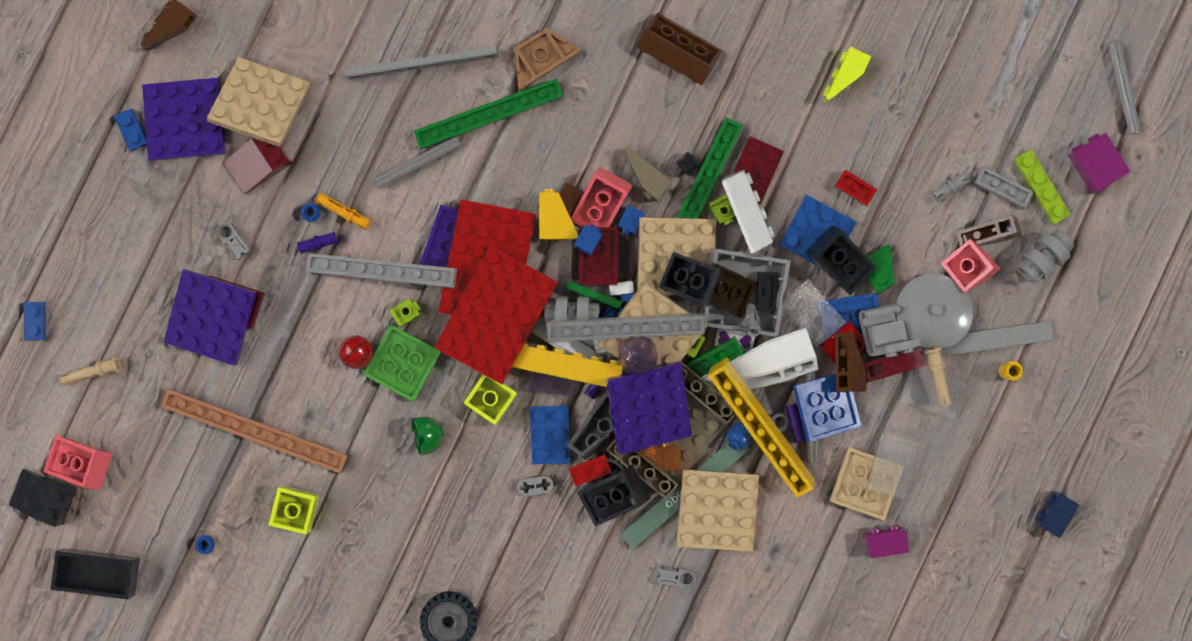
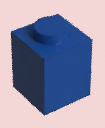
[618,205,645,236]
[574,224,602,256]

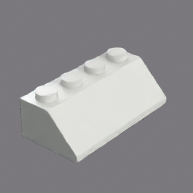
[722,170,775,254]

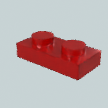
[834,170,877,206]
[568,454,612,487]

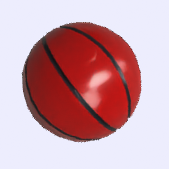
[339,335,373,369]

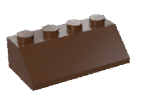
[636,13,722,85]

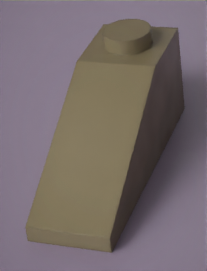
[624,146,672,201]

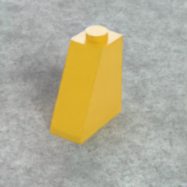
[539,189,578,240]

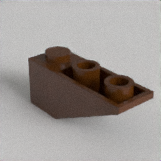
[140,0,197,50]

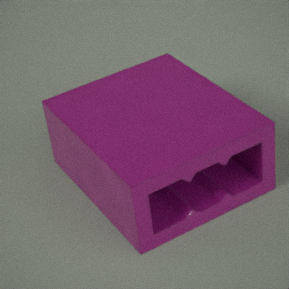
[1068,133,1131,194]

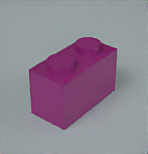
[864,525,909,559]

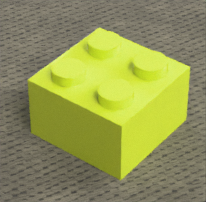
[463,375,519,425]
[269,486,320,534]

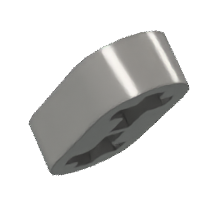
[517,475,554,496]

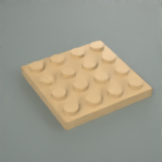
[207,57,310,147]
[637,217,716,295]
[598,281,707,371]
[676,469,759,552]

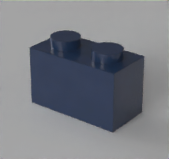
[1034,491,1080,538]

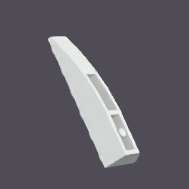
[701,328,818,393]

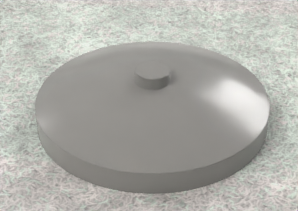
[895,274,973,350]

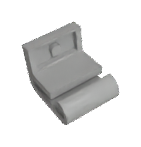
[859,304,921,358]

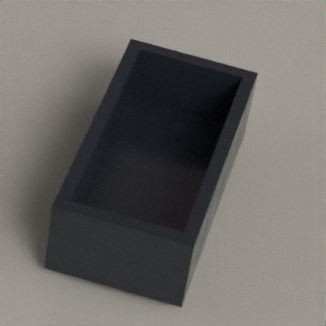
[50,548,140,600]

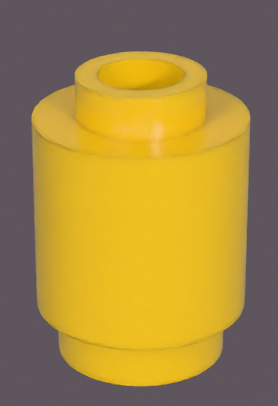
[999,361,1023,381]

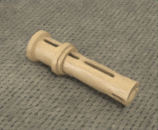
[924,346,952,406]
[61,356,122,386]

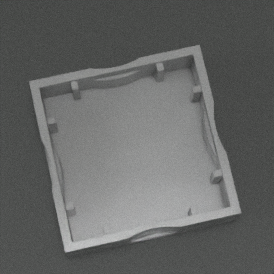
[700,248,790,337]

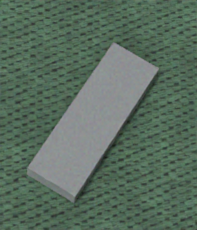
[973,166,1034,209]

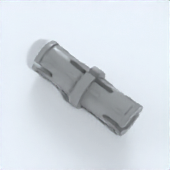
[932,171,971,203]
[744,303,760,337]

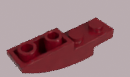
[863,347,927,383]

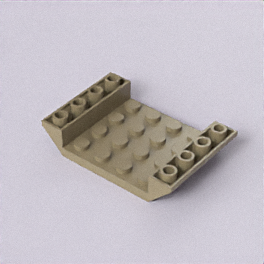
[606,361,736,499]

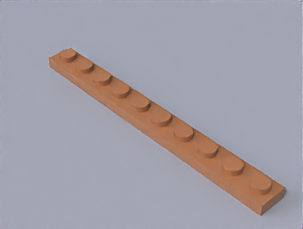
[161,389,348,474]

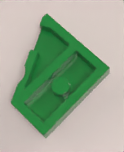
[866,244,895,295]

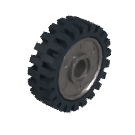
[420,591,478,641]

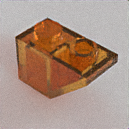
[640,442,682,471]

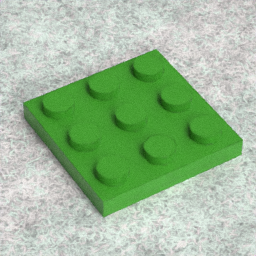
[363,324,442,402]

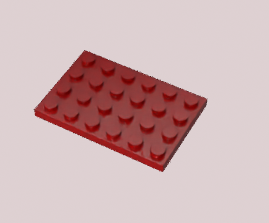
[438,199,536,315]
[434,246,558,385]

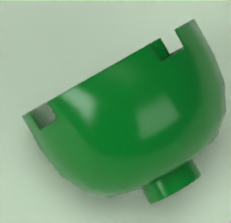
[411,416,444,456]

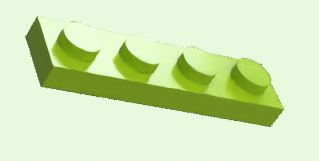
[1013,149,1071,225]

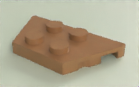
[514,28,582,91]

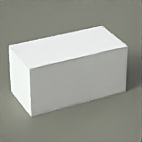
[609,281,634,296]

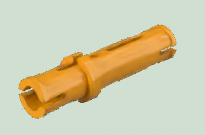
[316,192,372,231]

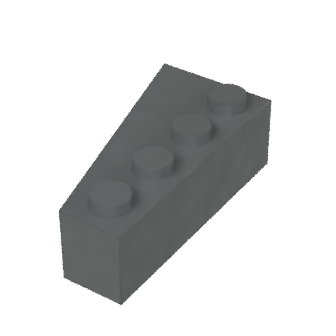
[566,390,615,460]

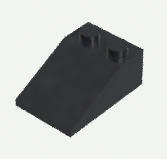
[805,225,877,295]
[659,252,722,307]
[577,464,651,527]
[9,469,77,527]

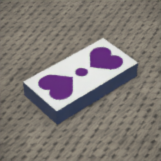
[714,328,755,352]

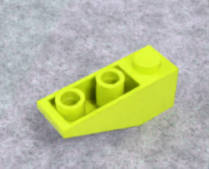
[823,47,872,103]

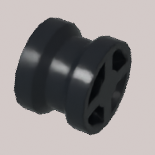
[676,152,700,176]

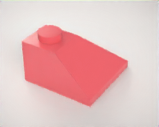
[941,239,1001,293]

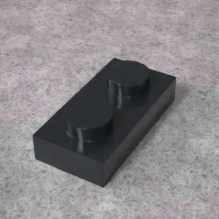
[756,271,778,311]

